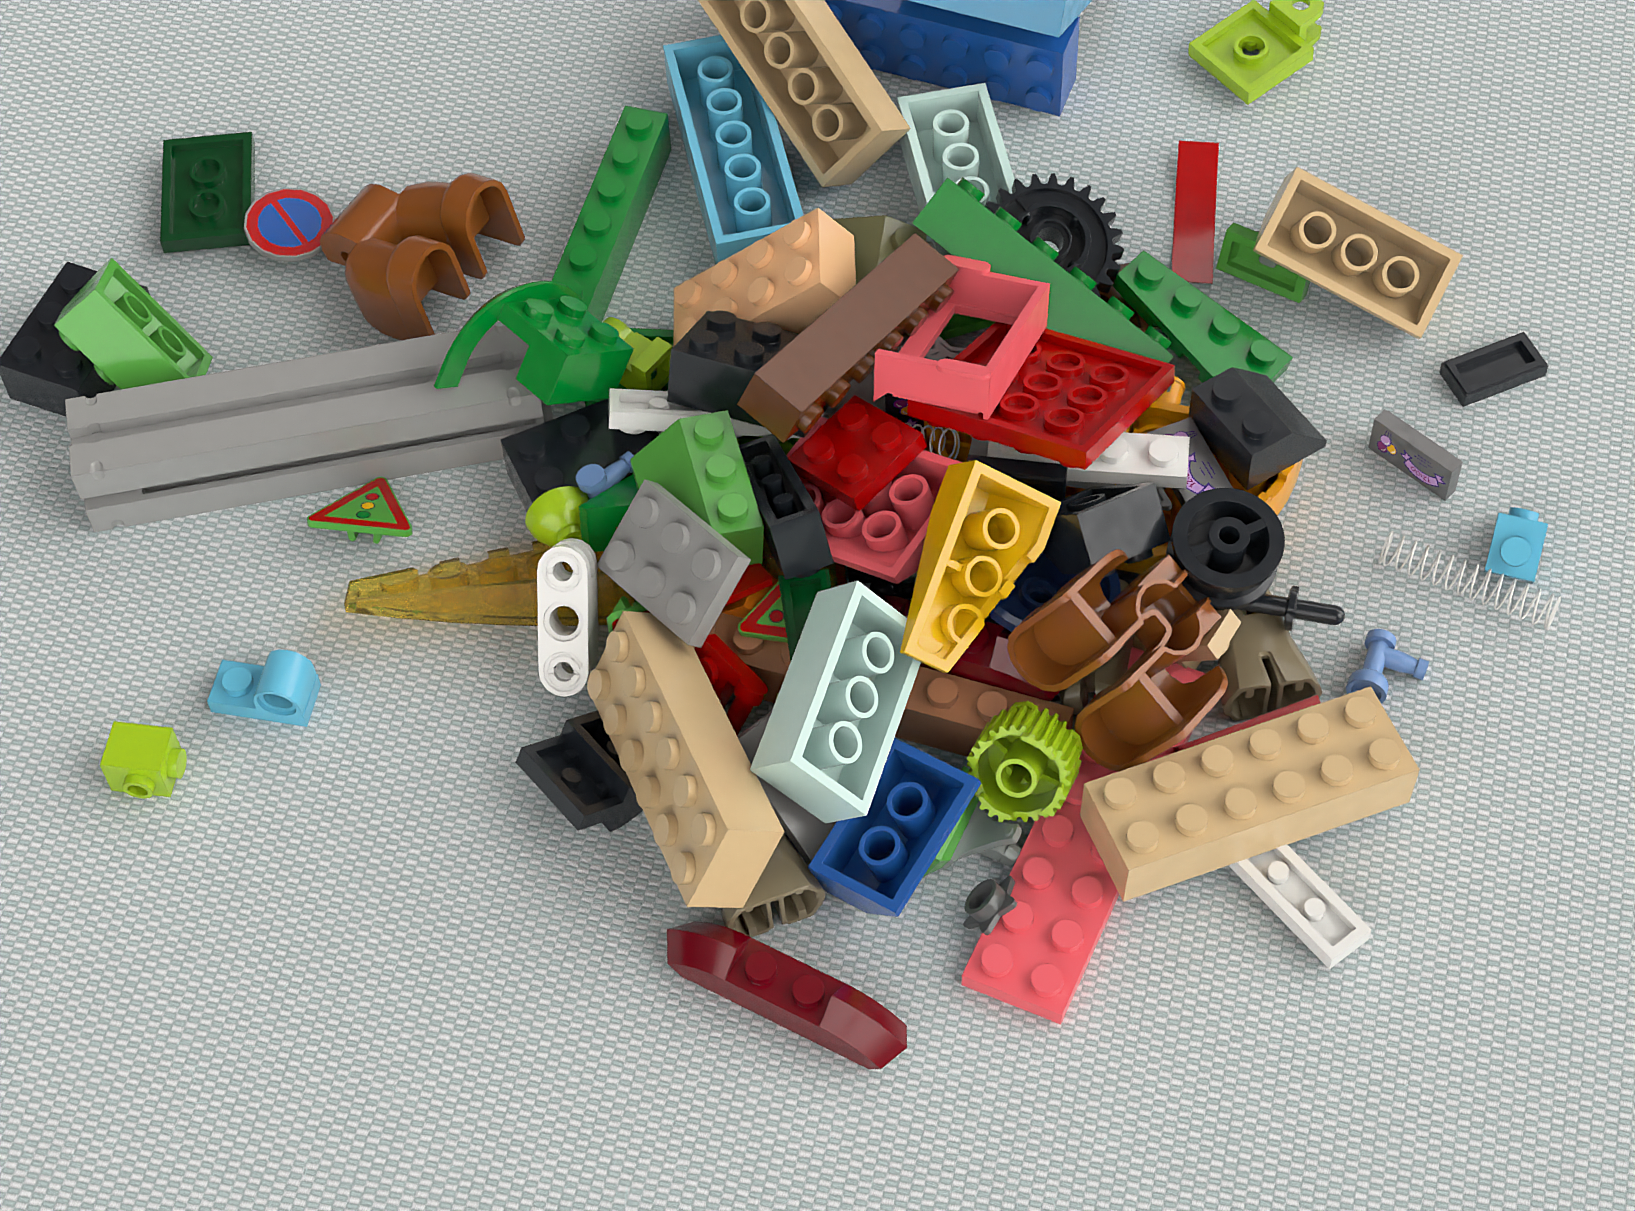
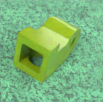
[603,317,672,391]

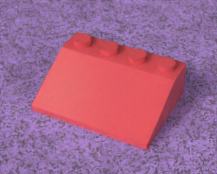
[763,417,962,584]

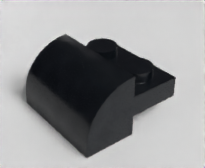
[516,710,643,832]

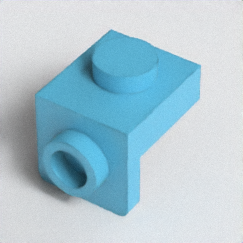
[1484,507,1548,583]

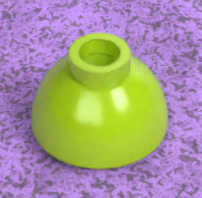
[525,486,589,547]

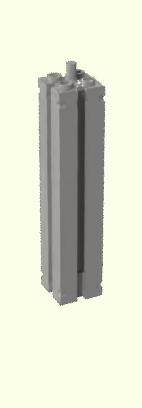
[65,324,553,532]

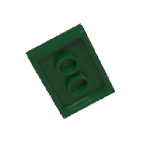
[160,132,255,253]

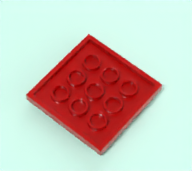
[907,322,1175,470]

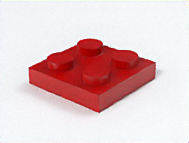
[788,395,927,512]

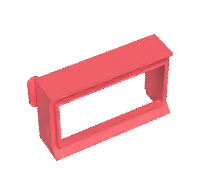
[873,255,1050,420]

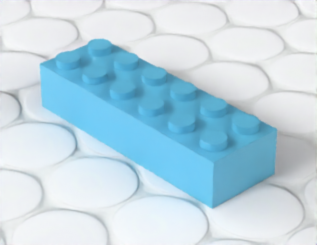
[663,35,804,265]

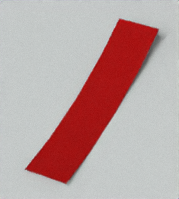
[1172,140,1219,284]

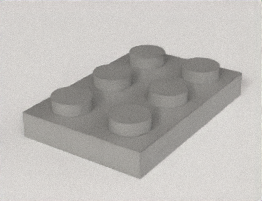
[596,479,751,648]

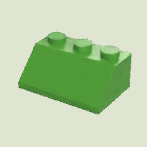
[54,258,213,390]
[630,410,764,565]

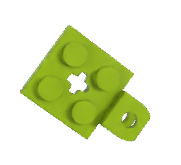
[1188,0,1324,105]

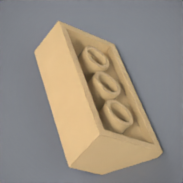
[1253,167,1463,339]

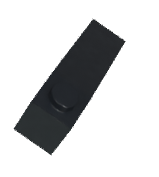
[739,434,834,580]

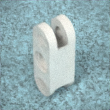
[537,538,598,697]

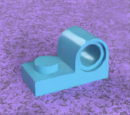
[207,649,321,727]

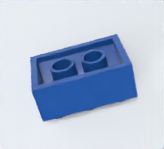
[808,738,981,917]

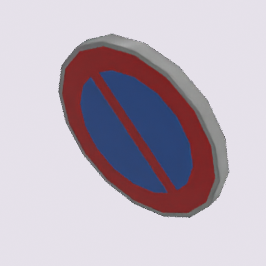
[244,188,335,262]

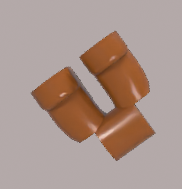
[320,173,525,341]
[1007,549,1228,772]

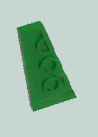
[1113,250,1293,383]

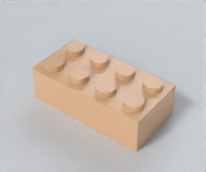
[673,208,856,347]

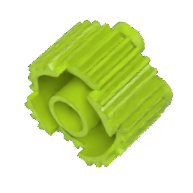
[967,701,1083,823]

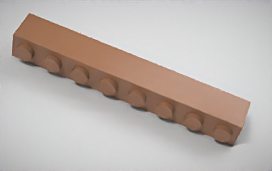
[693,612,1074,757]

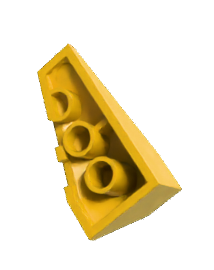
[900,460,1061,673]

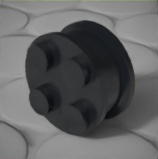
[1166,488,1285,611]

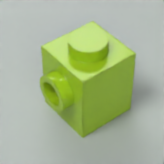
[100,721,187,799]

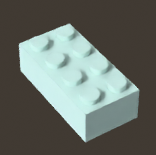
[897,83,1015,255]
[750,580,921,824]

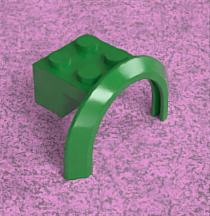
[434,281,634,406]

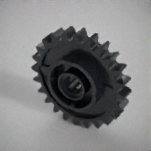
[985,173,1124,297]

